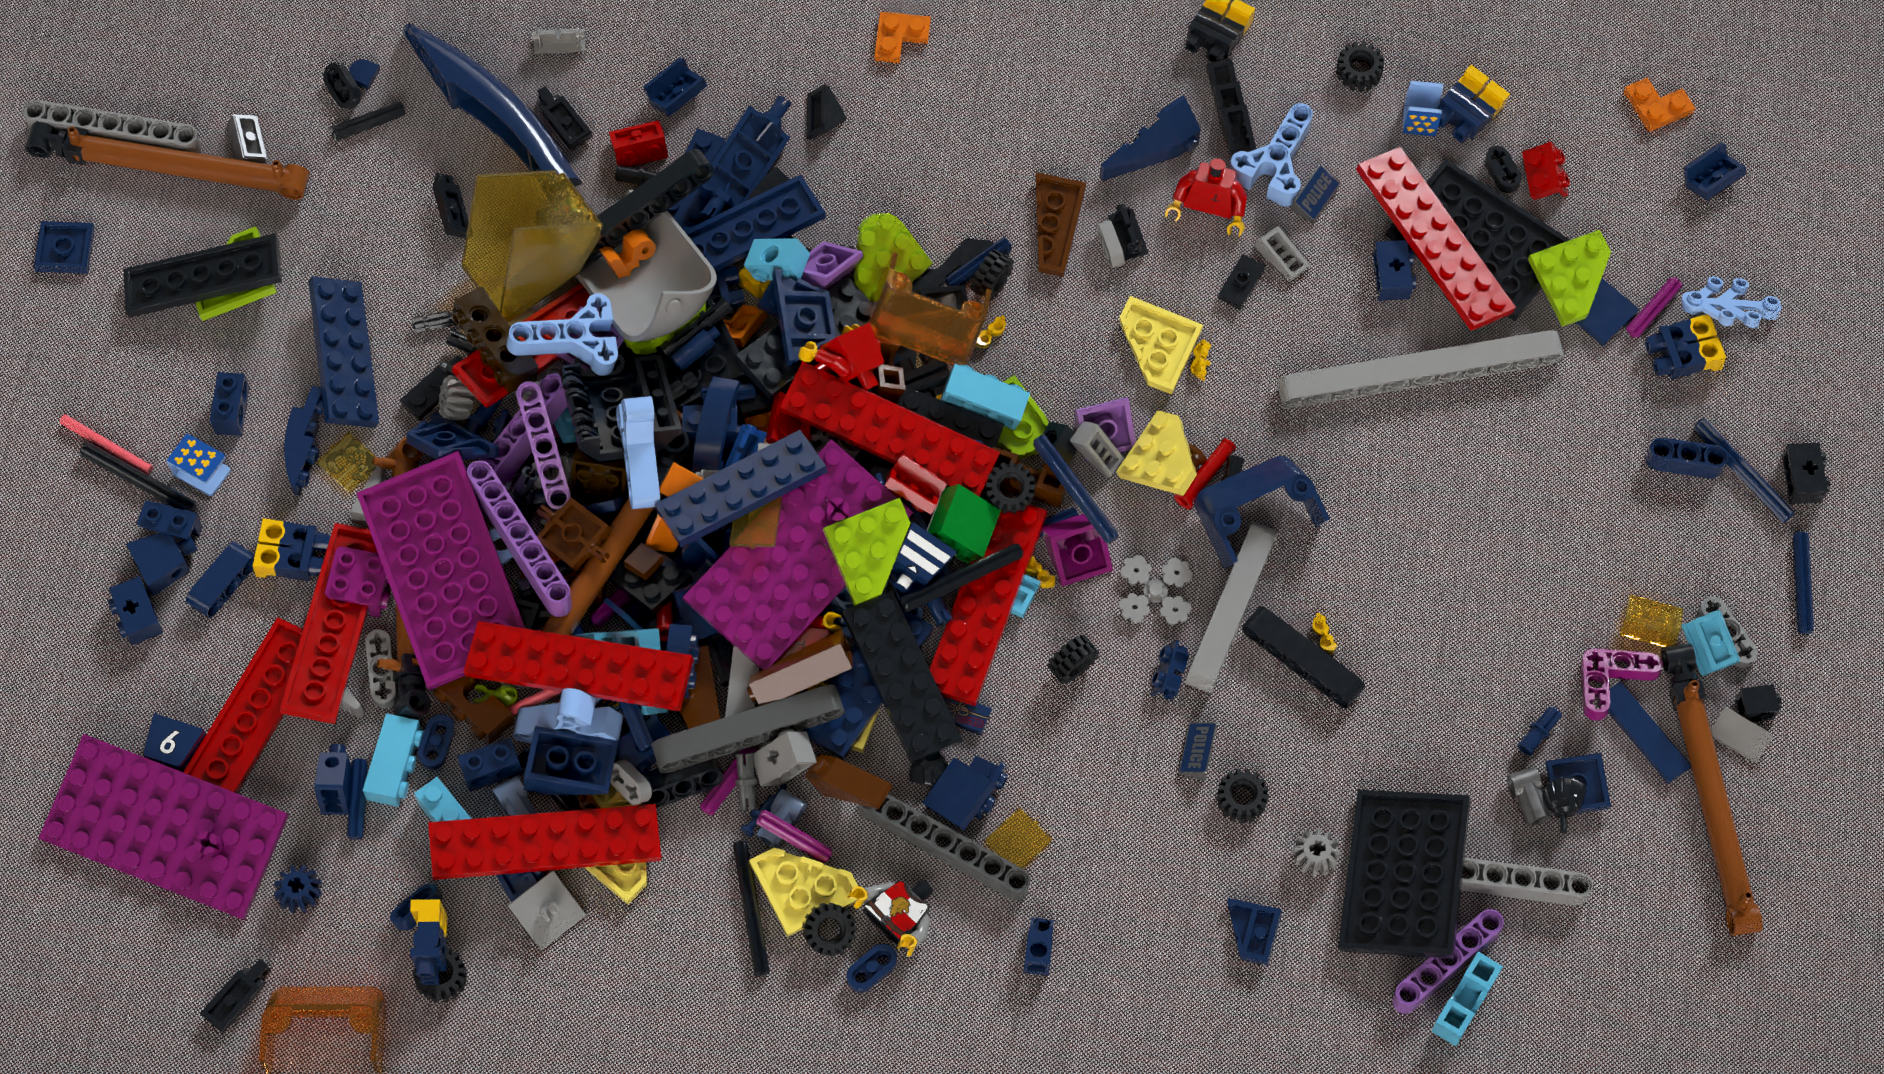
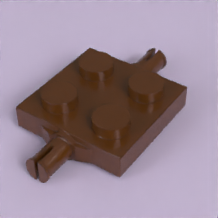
[537,498,612,571]

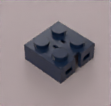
[666,624,700,698]

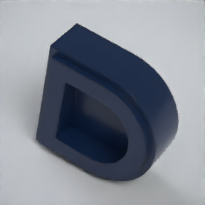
[349,59,380,90]

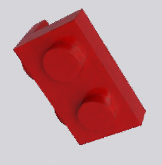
[1522,142,1570,201]
[884,455,947,515]

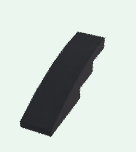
[1206,59,1256,158]

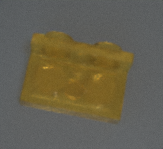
[1620,594,1684,647]

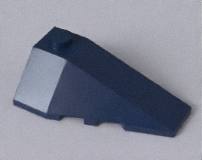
[1100,95,1201,181]

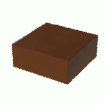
[624,543,664,580]

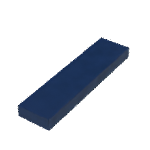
[1608,681,1691,784]

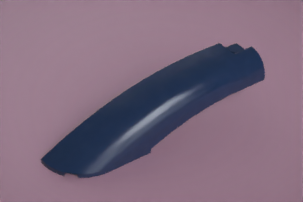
[403,23,582,206]

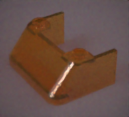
[869,252,992,366]
[259,986,386,1074]

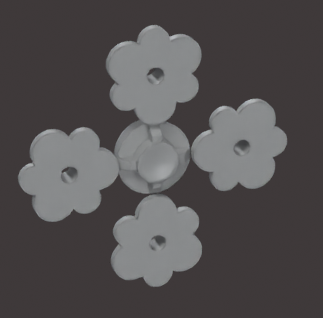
[1119,555,1193,625]

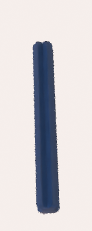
[1694,418,1794,522]
[1033,435,1118,544]

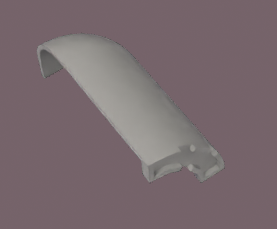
[567,190,717,342]

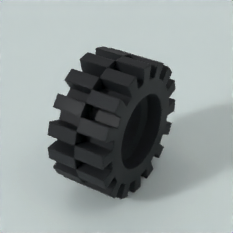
[1336,41,1385,91]
[970,249,1014,301]
[986,462,1035,514]
[1047,635,1100,684]
[1217,768,1269,823]
[802,903,857,956]
[413,947,467,1003]

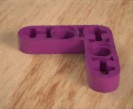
[1581,649,1663,721]

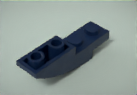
[284,386,324,496]

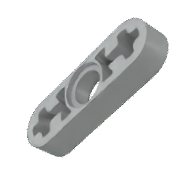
[1698,596,1758,668]
[365,629,398,708]

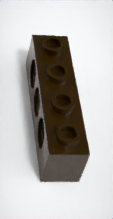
[452,287,539,394]

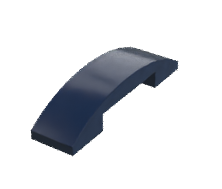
[692,376,740,474]

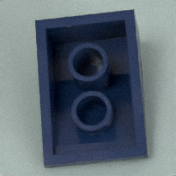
[524,726,619,795]

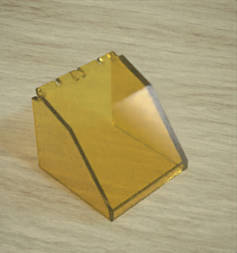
[461,170,603,322]

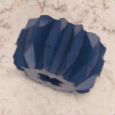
[274,865,323,914]

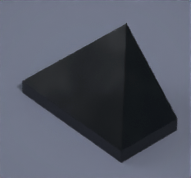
[807,84,847,140]

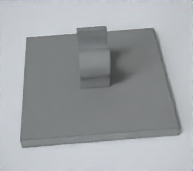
[507,870,586,951]

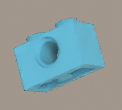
[744,238,810,282]

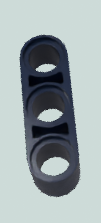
[1645,438,1728,479]
[186,541,255,618]

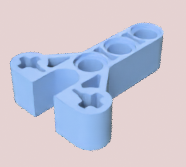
[1229,103,1313,207]
[506,293,618,376]
[616,396,660,509]
[513,688,623,743]

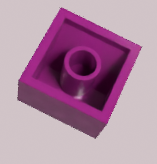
[1042,514,1113,587]

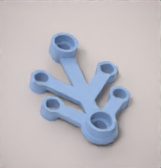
[1681,276,1781,328]

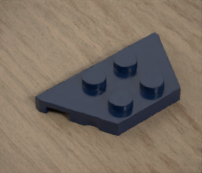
[772,269,837,366]
[407,412,498,460]

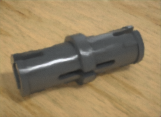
[735,753,757,811]

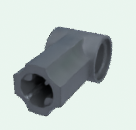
[1506,767,1551,826]

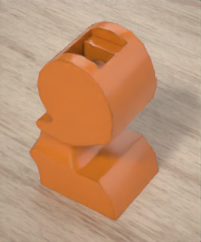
[599,229,656,279]

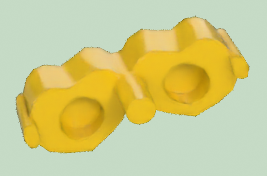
[974,315,1006,348]
[1190,340,1211,381]
[1026,556,1056,588]
[1312,613,1337,655]

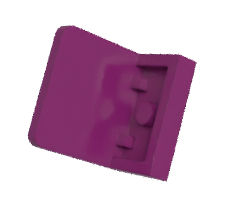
[325,547,390,618]

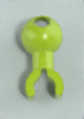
[473,684,518,706]

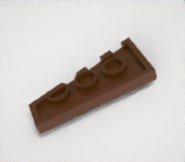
[1035,172,1087,277]

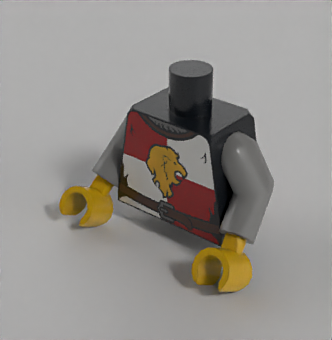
[847,880,933,957]

